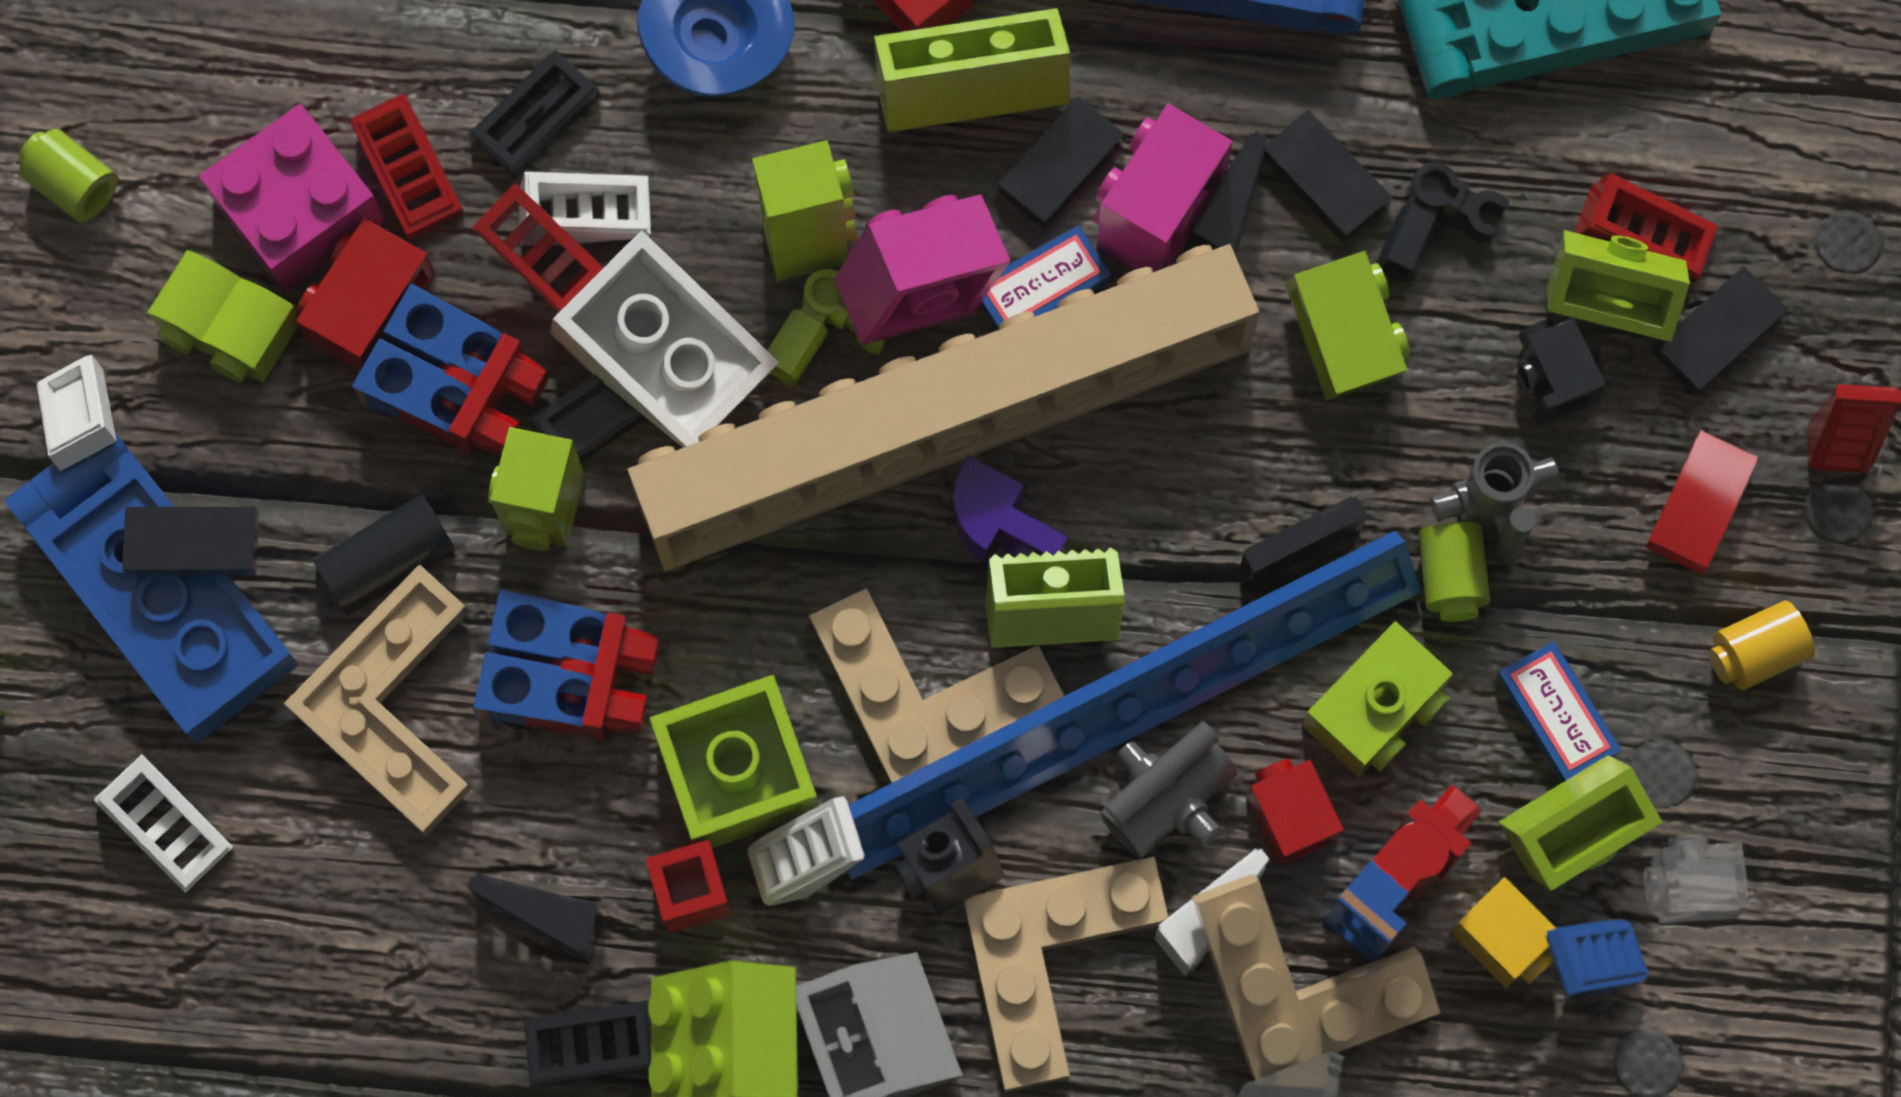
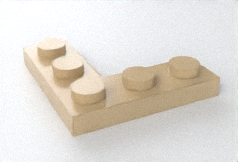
[284,565,471,836]
[809,588,1064,784]
[963,857,1168,1093]
[1192,874,1440,1080]

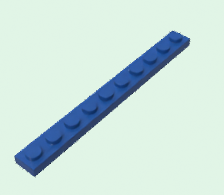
[847,531,1422,880]

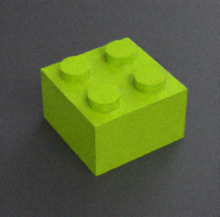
[650,674,819,848]
[648,961,797,1097]

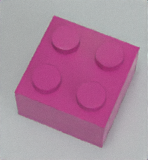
[198,103,385,294]
[1093,103,1233,272]
[834,194,1011,345]

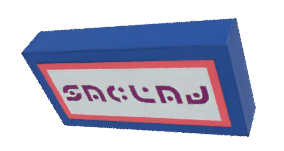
[980,225,1112,331]
[1496,641,1622,783]

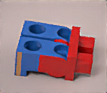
[352,283,549,456]
[473,589,660,741]
[1324,784,1482,963]

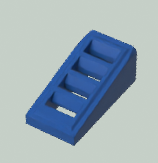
[1545,920,1649,996]

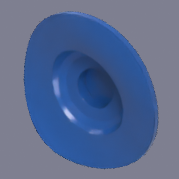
[637,0,795,97]

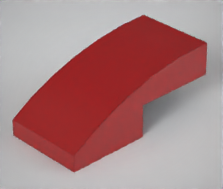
[1645,430,1758,575]

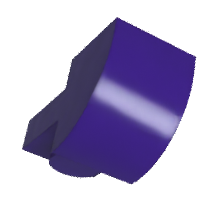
[954,455,1068,566]

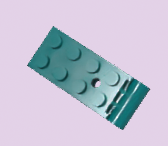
[1398,0,1722,99]

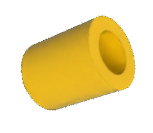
[1709,600,1815,691]

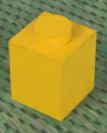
[1450,877,1555,988]

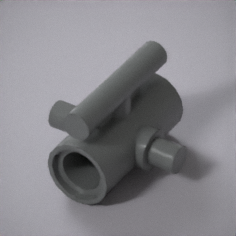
[1430,442,1560,565]
[1100,721,1237,859]

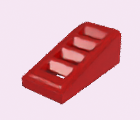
[350,94,464,239]
[1574,173,1718,283]
[472,183,604,312]
[1807,384,1901,473]

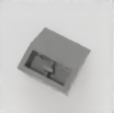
[796,952,963,1097]

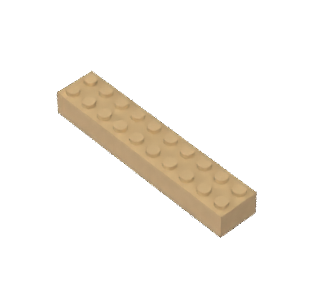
[627,244,1260,572]

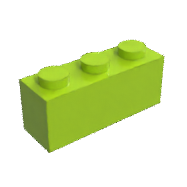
[874,8,1070,132]
[752,140,858,282]

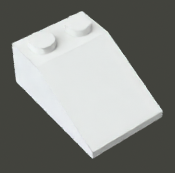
[550,230,779,448]

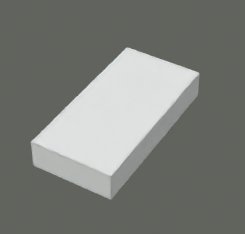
[37,354,116,471]

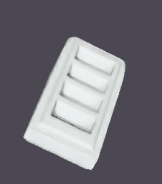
[519,172,651,246]
[93,754,233,893]
[747,796,864,906]
[1155,849,1269,976]

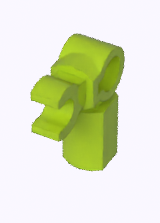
[767,269,885,386]

